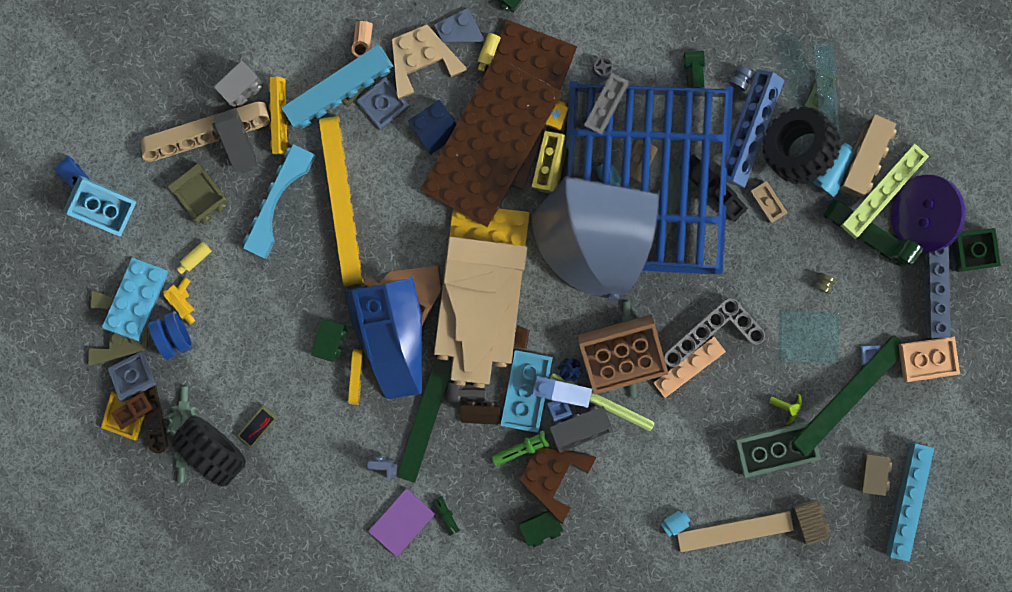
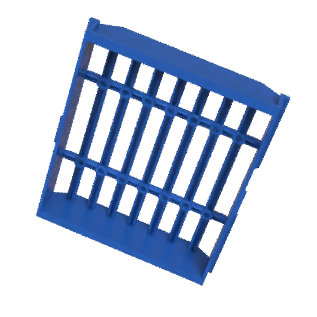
[566,81,733,275]

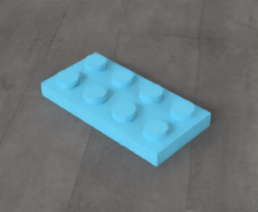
[102,258,168,342]
[501,350,553,433]

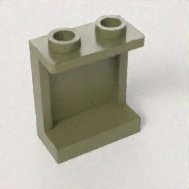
[168,163,229,224]

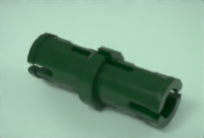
[432,496,460,536]

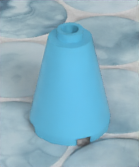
[809,142,855,197]

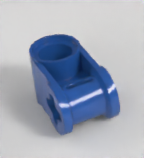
[54,155,90,188]

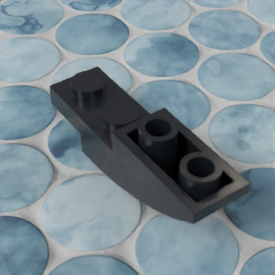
[679,154,748,222]

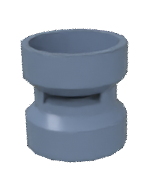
[729,65,755,91]

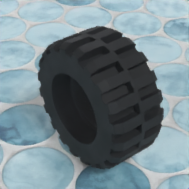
[762,106,841,184]
[171,416,246,487]

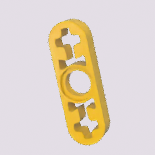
[348,349,363,405]

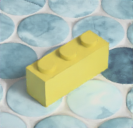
[532,131,568,194]

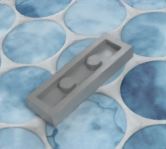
[585,73,630,134]

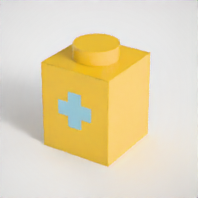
[545,101,568,133]

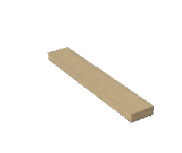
[677,511,794,552]

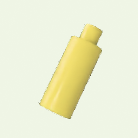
[477,33,501,72]
[177,241,212,274]

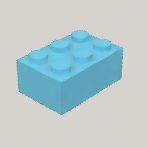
[63,175,136,237]

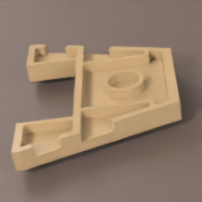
[392,25,467,100]

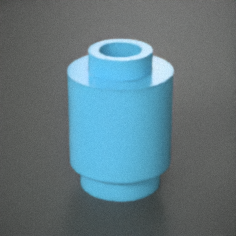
[596,164,621,187]
[661,510,690,537]

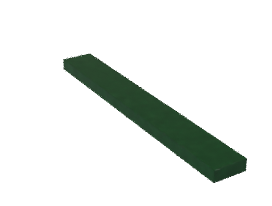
[791,335,903,457]
[397,355,453,483]

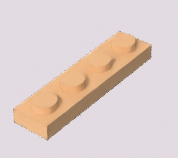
[653,337,726,398]

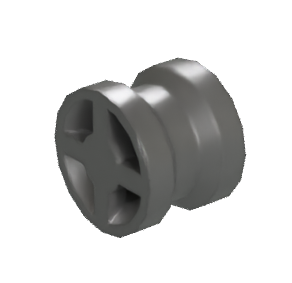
[593,57,613,78]

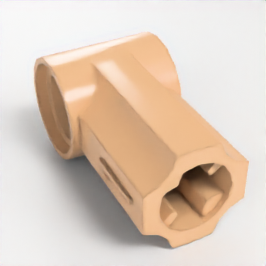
[351,21,373,59]

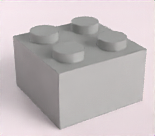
[214,61,263,108]

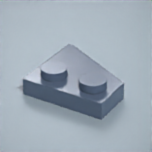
[434,8,485,43]

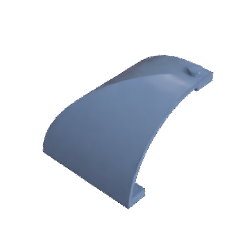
[531,178,658,301]

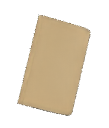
[621,139,658,183]

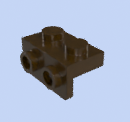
[461,401,500,425]

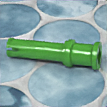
[492,430,550,467]

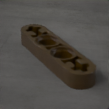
[139,385,168,454]

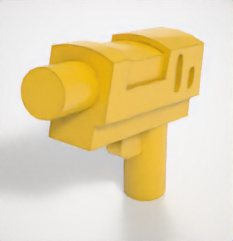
[163,277,195,325]

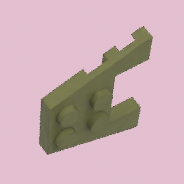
[88,291,149,366]

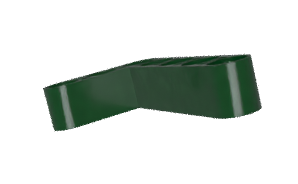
[823,199,922,267]

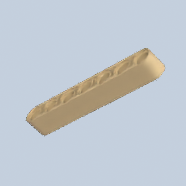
[140,102,270,162]

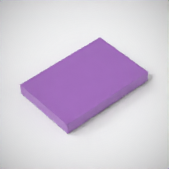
[368,488,435,557]

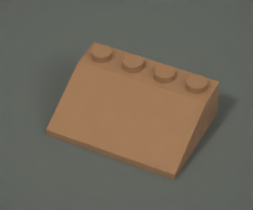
[578,314,668,395]

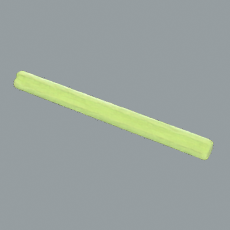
[550,373,654,431]

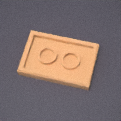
[898,336,960,382]

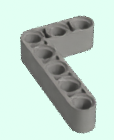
[663,298,765,367]

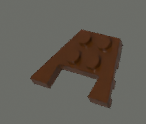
[519,447,596,524]

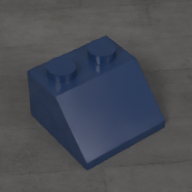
[408,99,456,155]

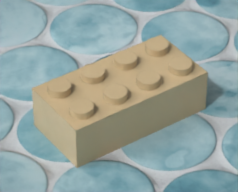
[839,114,897,198]

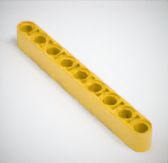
[319,116,363,287]

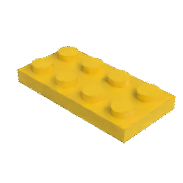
[450,208,529,247]

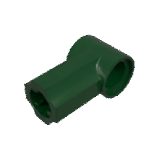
[684,51,705,88]

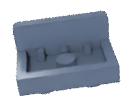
[368,455,397,482]

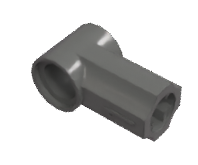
[447,382,485,402]

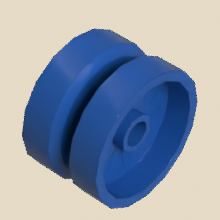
[148,311,193,360]

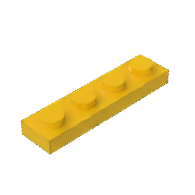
[268,76,288,155]

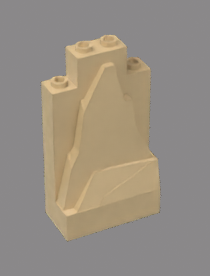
[434,237,527,388]

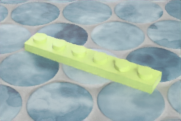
[841,144,929,239]

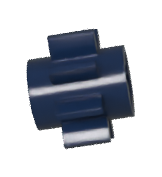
[558,358,583,382]

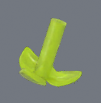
[769,394,802,425]

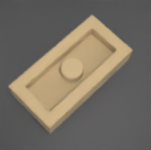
[750,181,788,224]

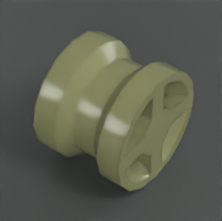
[813,272,837,294]

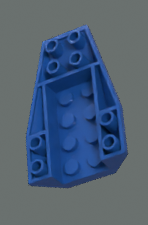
[344,277,422,399]

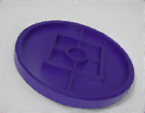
[891,175,965,252]

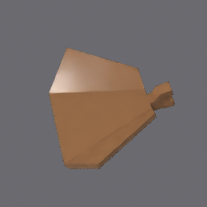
[363,265,442,325]

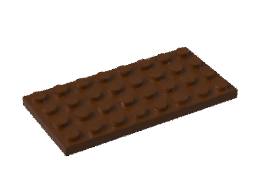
[485,19,577,189]
[420,55,563,228]

